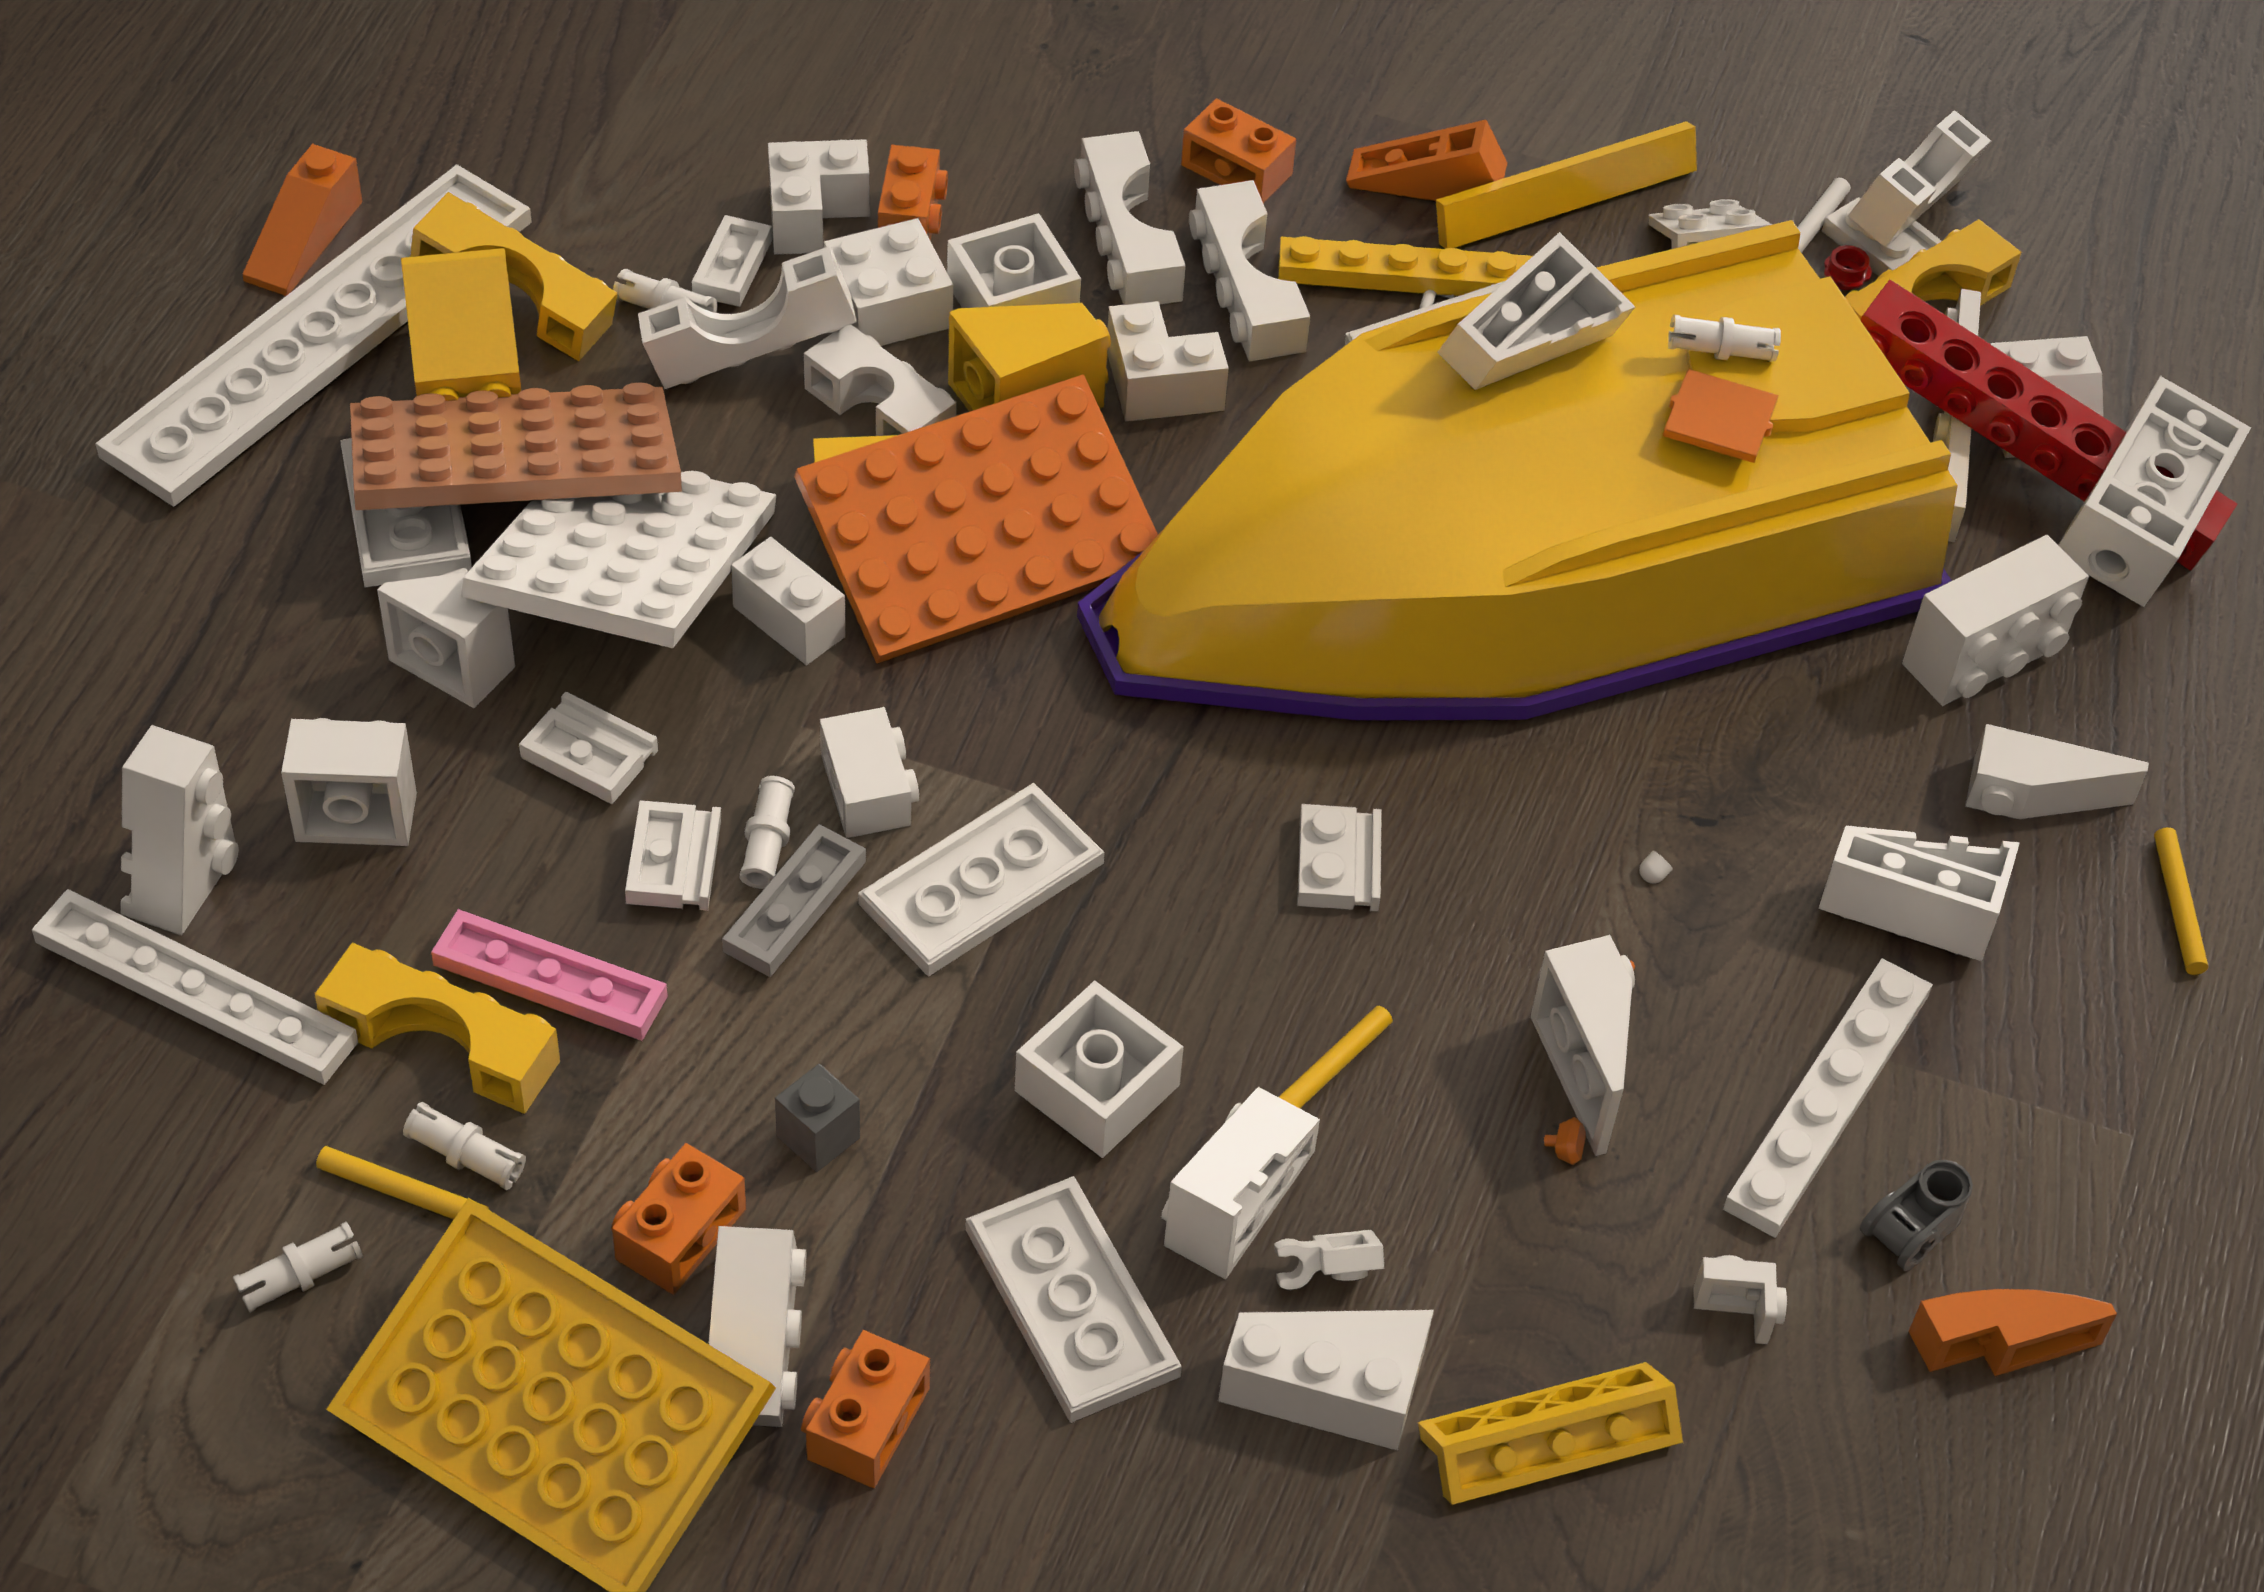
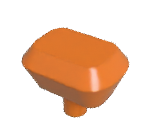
[1544,1117,1586,1165]

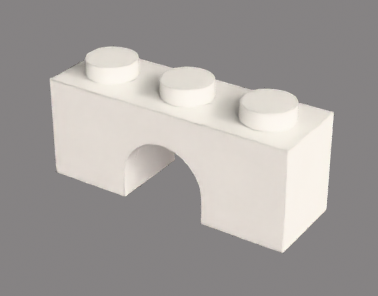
[804,324,956,436]

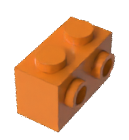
[1181,98,1296,203]
[878,145,948,241]
[611,1143,746,1295]
[801,1330,930,1489]

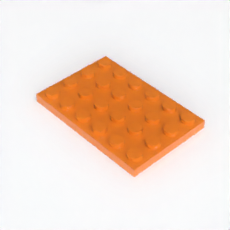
[794,374,1158,664]

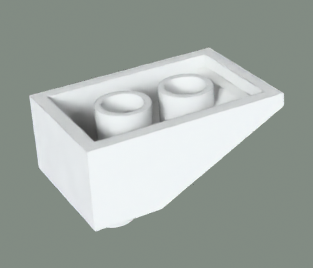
[1531,935,1635,1156]

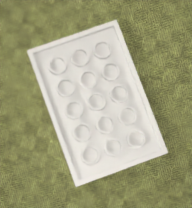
[462,471,776,648]

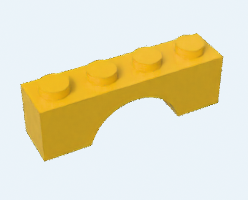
[410,192,618,361]
[1845,219,2022,319]
[315,943,560,1114]

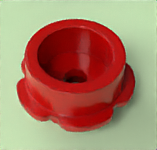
[1824,245,1872,290]

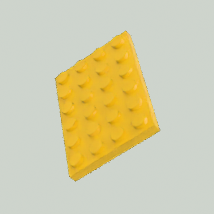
[326,1197,776,1592]

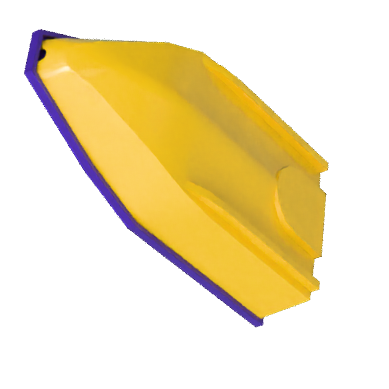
[1077,220,1958,720]

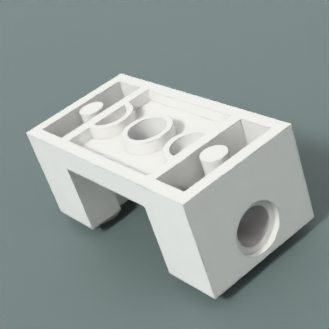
[2058,376,2251,607]

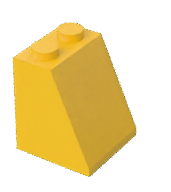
[401,248,521,401]
[948,303,1111,412]

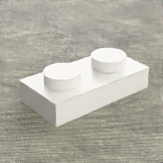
[692,215,772,307]

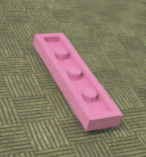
[431,909,668,1041]

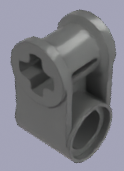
[1860,1160,1973,1271]

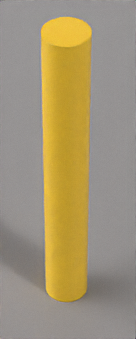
[2154,827,2209,975]
[1279,1006,1393,1109]
[316,1146,489,1220]

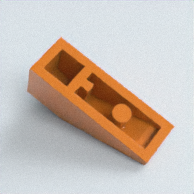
[1346,120,1508,201]
[242,144,362,296]

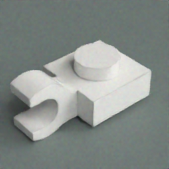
[1274,1230,1384,1290]

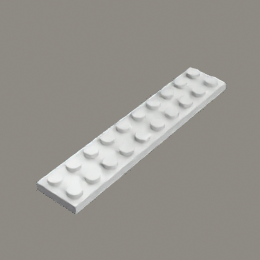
[95,165,532,507]

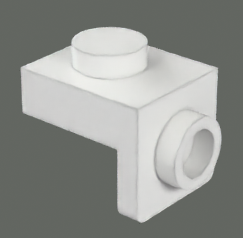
[1693,1255,1787,1344]

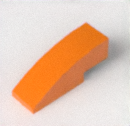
[1908,1289,2117,1376]

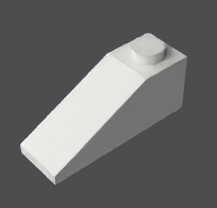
[1966,724,2149,819]

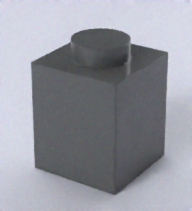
[775,1063,860,1173]

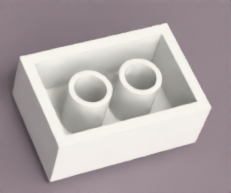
[1902,535,2089,706]

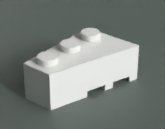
[121,725,239,936]
[1818,826,2020,961]
[709,1226,806,1427]

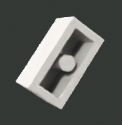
[731,537,845,666]
[820,707,919,838]

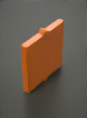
[1663,369,1779,463]

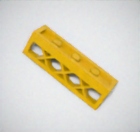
[1418,1362,1683,1505]

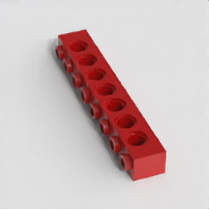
[1860,279,2238,571]

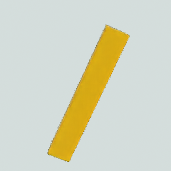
[1436,121,1697,248]

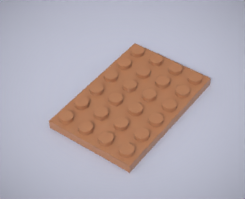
[350,383,682,511]

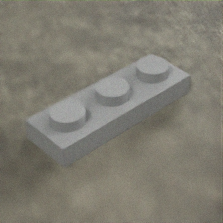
[722,824,866,977]

